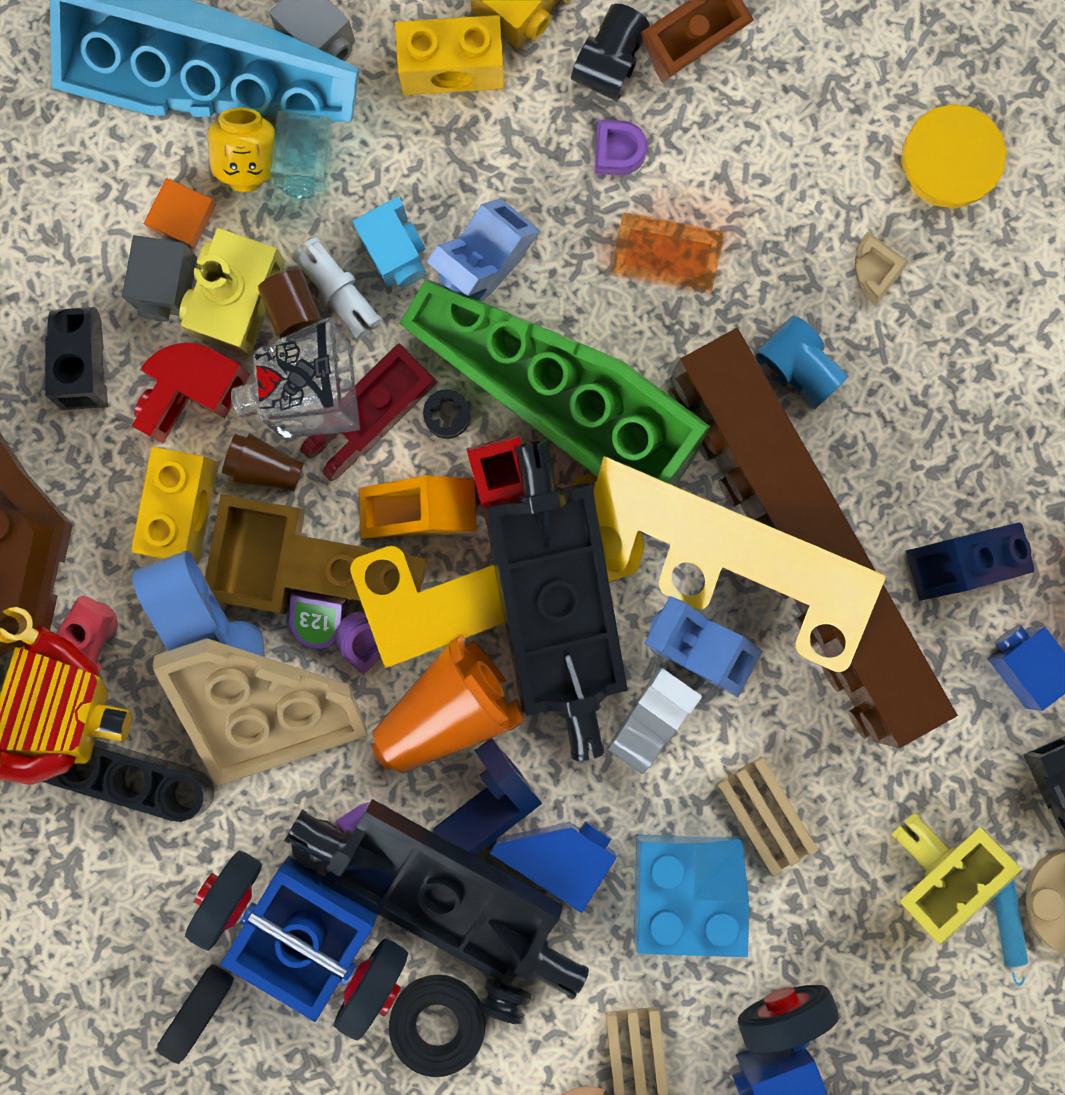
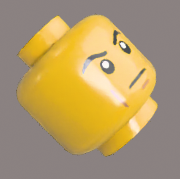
[207,108,278,192]

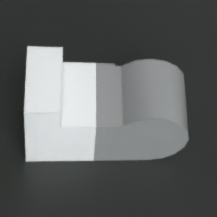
[607,668,702,774]

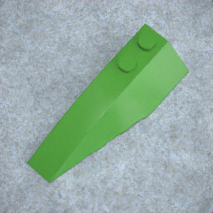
[399,280,710,486]

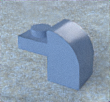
[427,199,540,301]
[644,596,763,697]

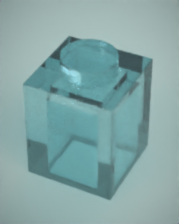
[271,111,333,199]

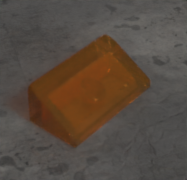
[611,213,725,291]

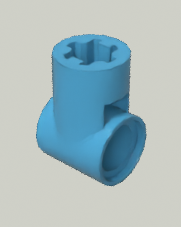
[754,316,849,409]

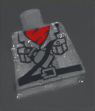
[231,318,360,437]

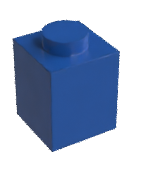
[987,625,1065,711]

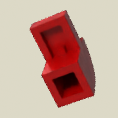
[132,343,250,444]
[466,434,524,516]

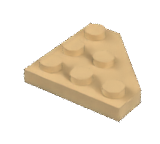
[153,638,368,787]

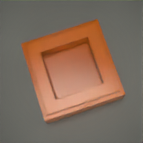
[143,178,216,250]

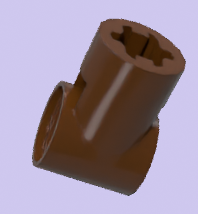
[258,270,323,341]

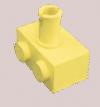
[179,227,286,357]
[892,813,1024,945]

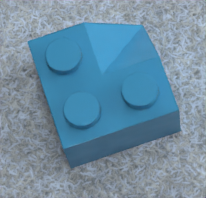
[633,834,749,957]

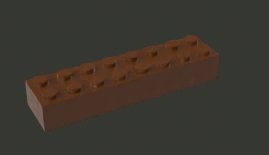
[667,327,958,748]

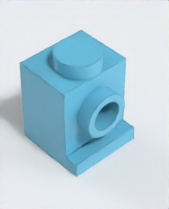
[352,196,426,288]

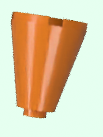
[371,634,524,773]

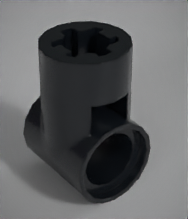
[571,3,650,102]

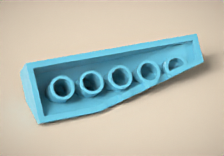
[50,0,359,122]

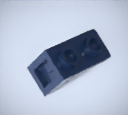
[906,522,1034,601]
[433,738,542,856]

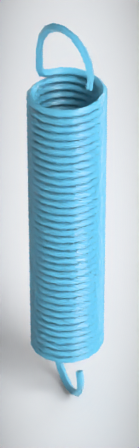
[993,880,1029,986]

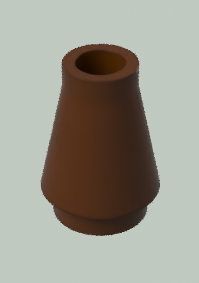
[222,433,304,492]

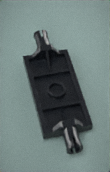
[483,440,628,761]
[284,799,589,1000]

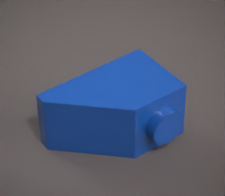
[490,821,617,913]

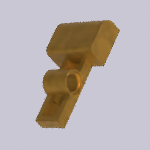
[205,494,428,613]

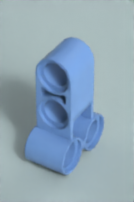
[132,551,265,701]

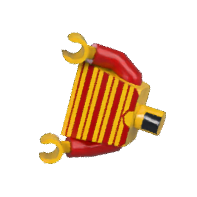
[0,607,132,785]

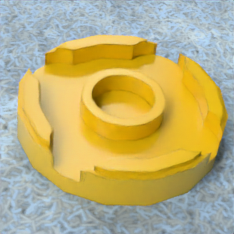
[901,104,1007,209]

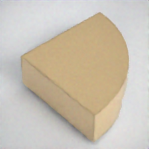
[855,231,909,305]

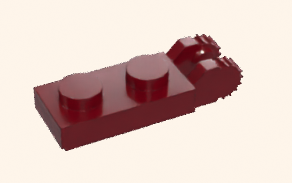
[300,343,438,481]

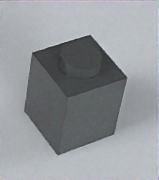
[122,235,197,322]

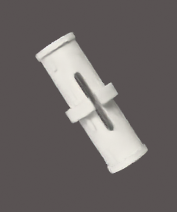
[292,237,383,340]

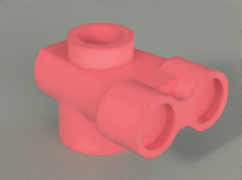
[56,596,118,673]

